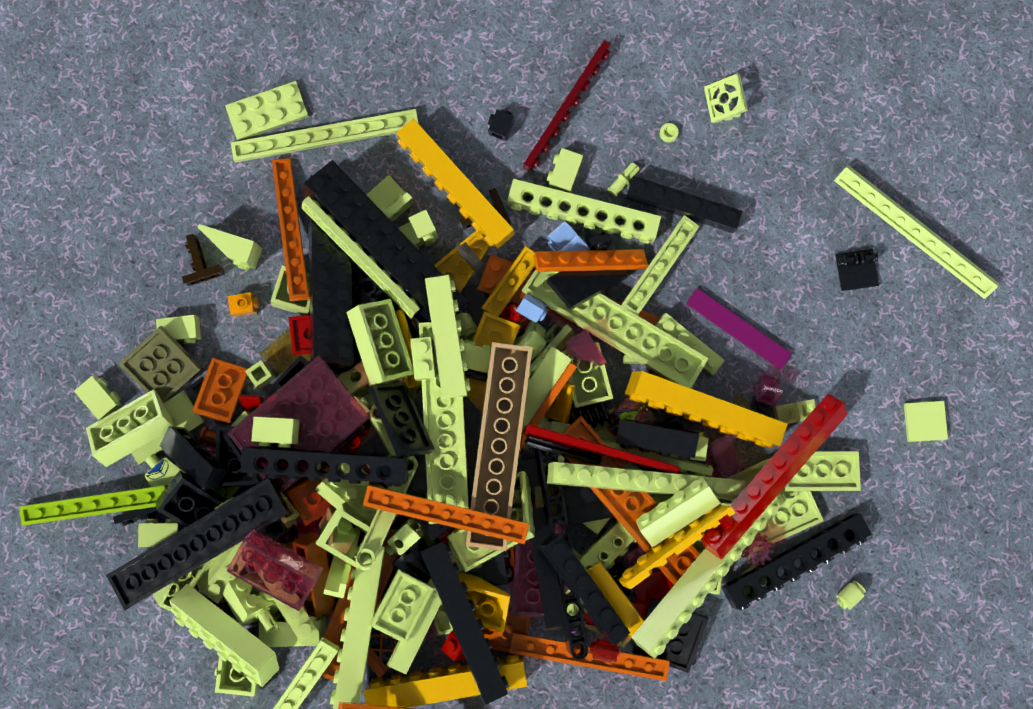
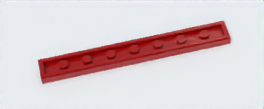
[522,424,679,474]

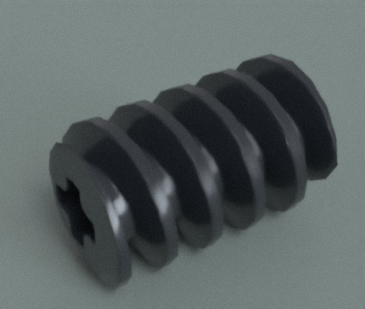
[570,402,611,429]

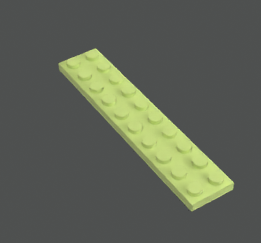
[522,270,709,388]
[419,322,469,524]

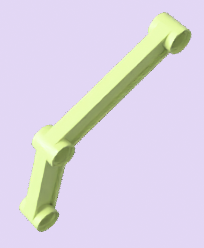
[355,405,418,570]

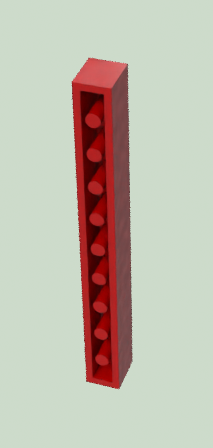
[701,394,847,560]

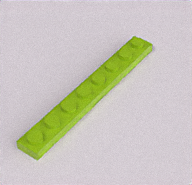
[19,485,168,526]

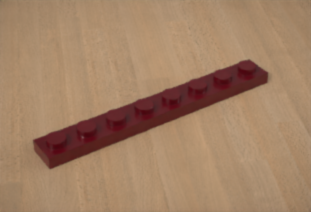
[523,40,611,172]

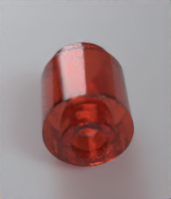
[589,638,620,663]

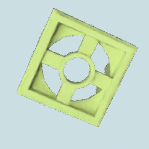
[704,73,748,123]

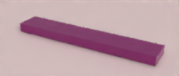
[686,288,791,370]

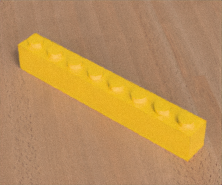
[396,118,515,249]

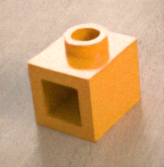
[228,292,259,317]

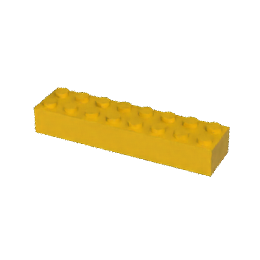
[625,371,788,448]
[364,654,527,708]

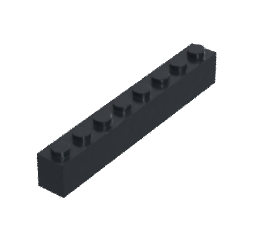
[420,541,509,705]

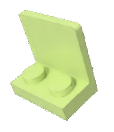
[367,175,414,222]

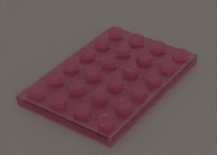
[227,355,371,493]

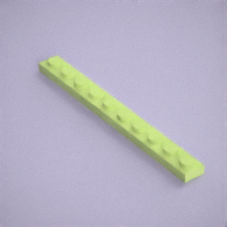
[231,109,419,163]
[834,165,999,299]

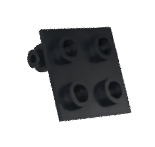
[835,249,879,291]

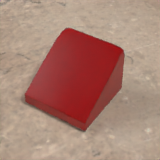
[240,395,264,411]

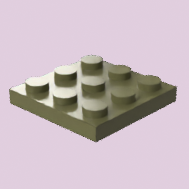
[118,325,202,402]

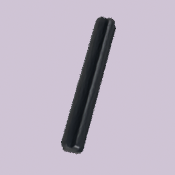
[525,434,602,465]

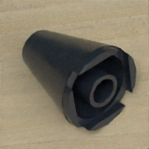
[392,538,430,584]

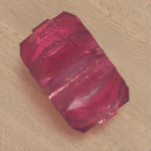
[741,533,774,567]

